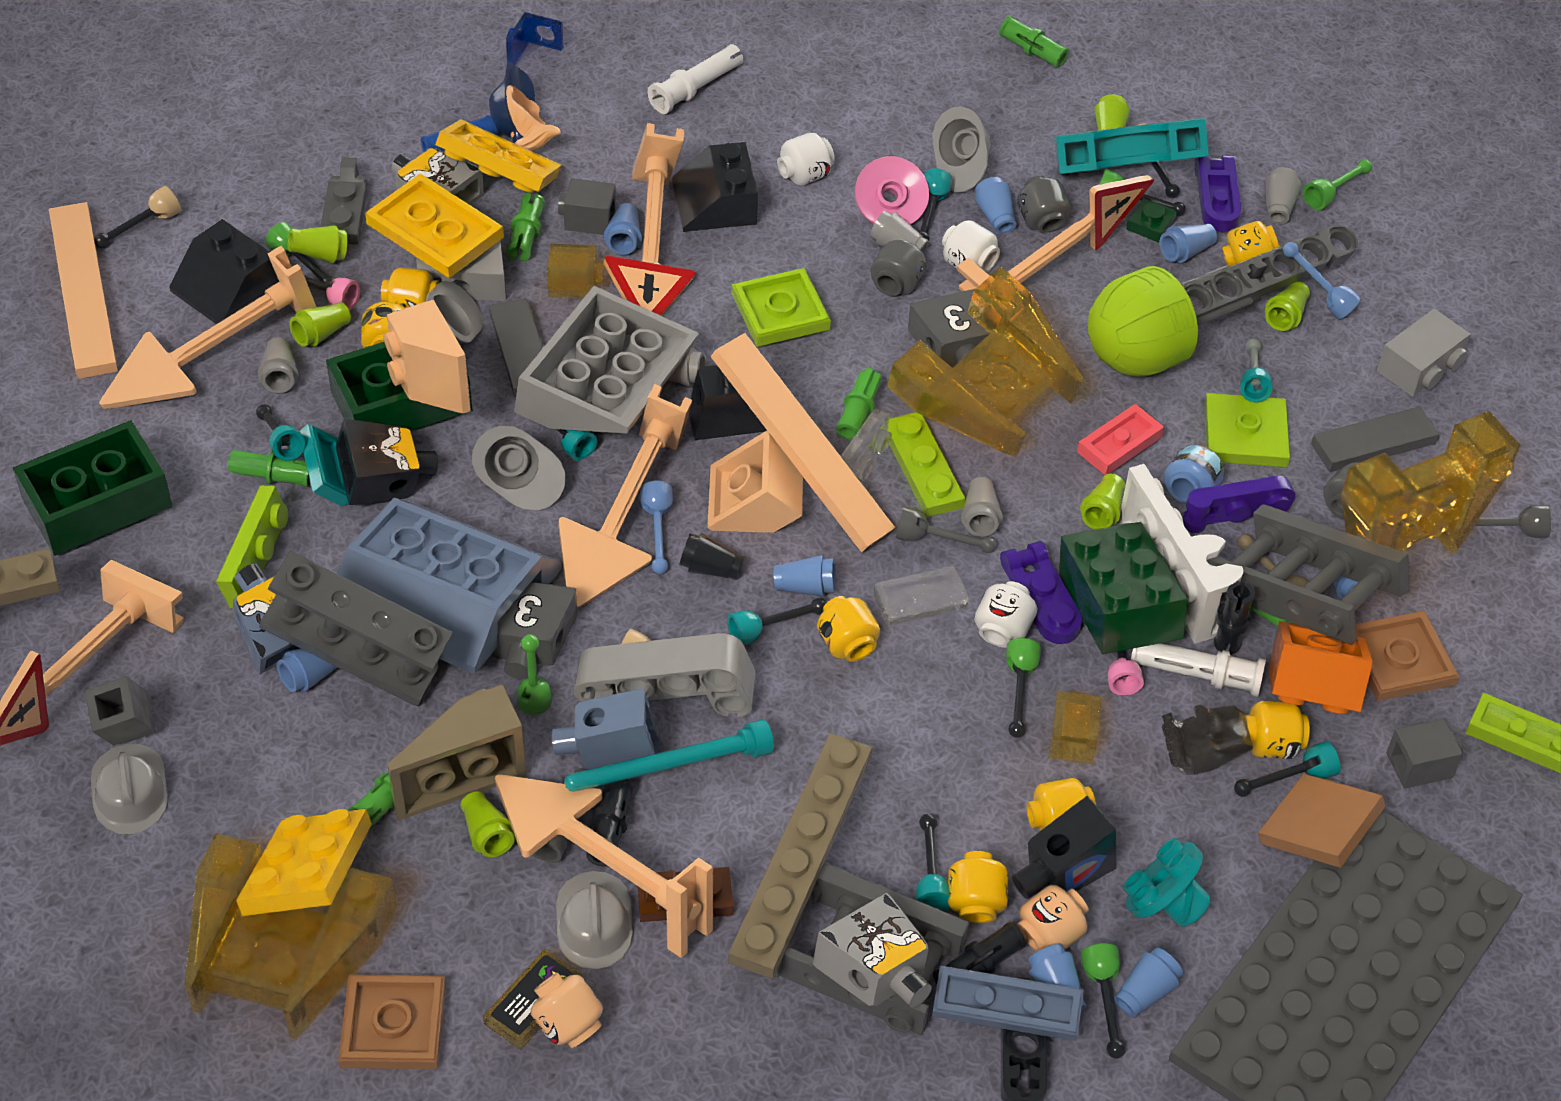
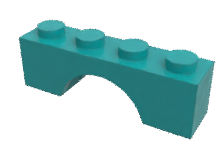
[1054,118,1209,174]

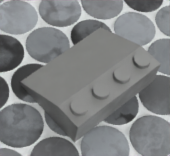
[514,286,699,434]

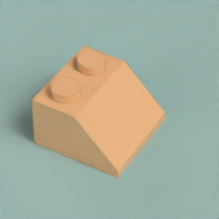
[384,300,471,414]
[707,431,803,533]

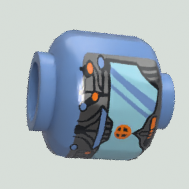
[1164,445,1224,504]

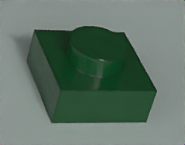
[1126,198,1177,243]

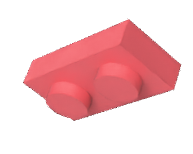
[1077,404,1164,475]

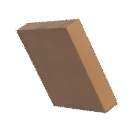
[1356,610,1460,701]
[1258,774,1386,868]
[338,974,446,1069]

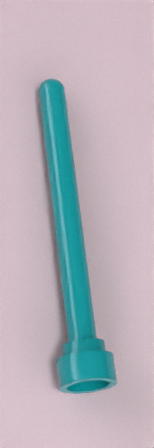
[564,719,774,792]

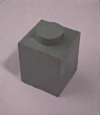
[558,178,616,235]
[84,676,156,746]
[1386,719,1463,789]

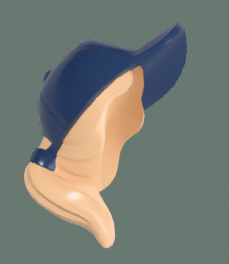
[489,62,561,151]

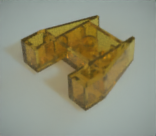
[887,266,1084,457]
[1341,411,1521,554]
[185,833,397,1040]

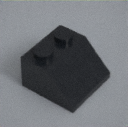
[672,142,758,232]
[169,219,279,324]

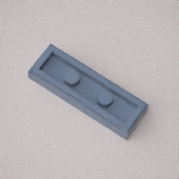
[932,966,1084,1041]

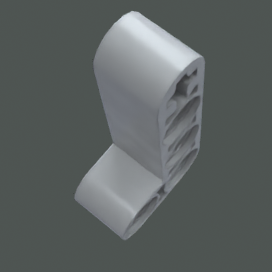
[574,633,756,717]

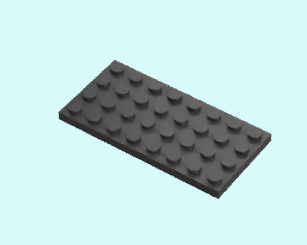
[1169,811,1523,1101]

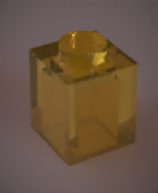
[547,243,604,299]
[1048,691,1101,764]

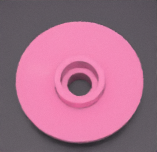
[855,156,929,225]

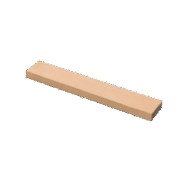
[49,202,118,379]
[711,333,895,553]

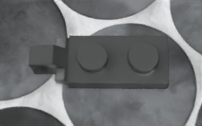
[320,157,367,244]

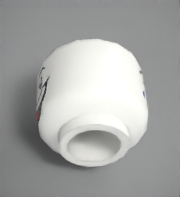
[777,133,835,186]
[942,220,1000,273]
[974,581,1037,648]

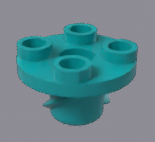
[1123,838,1211,927]

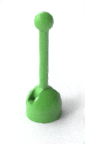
[1303,159,1372,211]
[516,634,552,715]

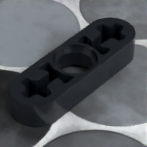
[1001,978,1047,1101]

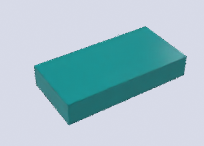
[299,424,348,506]

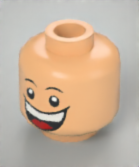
[1017,885,1089,952]
[530,973,603,1048]

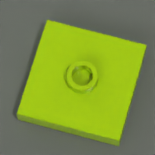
[732,268,831,347]
[1204,393,1290,467]

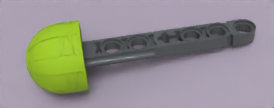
[1088,225,1358,376]

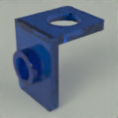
[506,12,564,65]

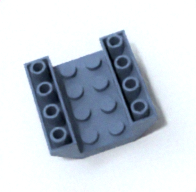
[337,498,563,674]

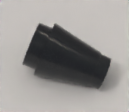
[679,532,745,580]

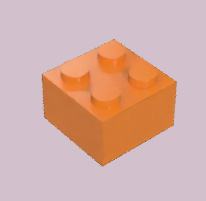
[1268,621,1373,714]

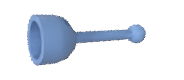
[1283,242,1361,320]
[640,481,673,574]

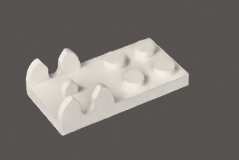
[1119,464,1243,644]

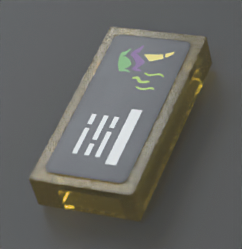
[483,948,582,1050]

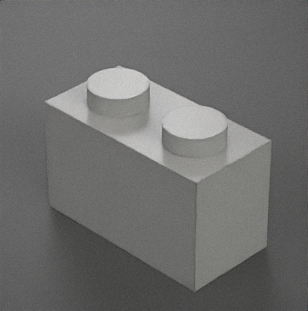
[1377,309,1471,397]

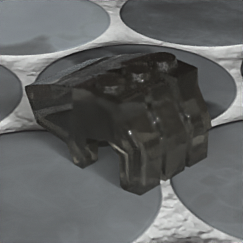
[1162,705,1253,775]

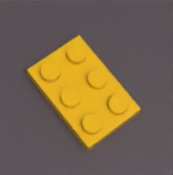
[435,119,562,193]
[365,173,504,279]
[236,809,372,916]

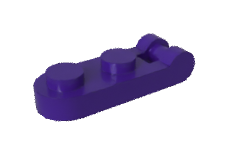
[1194,155,1242,232]
[1183,476,1295,533]
[1000,541,1082,644]

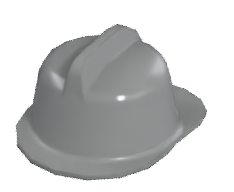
[932,106,991,193]
[424,281,483,345]
[472,425,565,510]
[91,744,168,834]
[556,871,633,969]

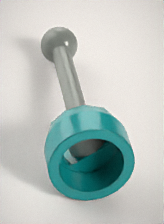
[1240,338,1273,402]

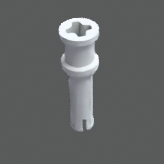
[647,44,743,114]
[1131,643,1266,697]

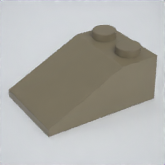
[387,684,526,821]

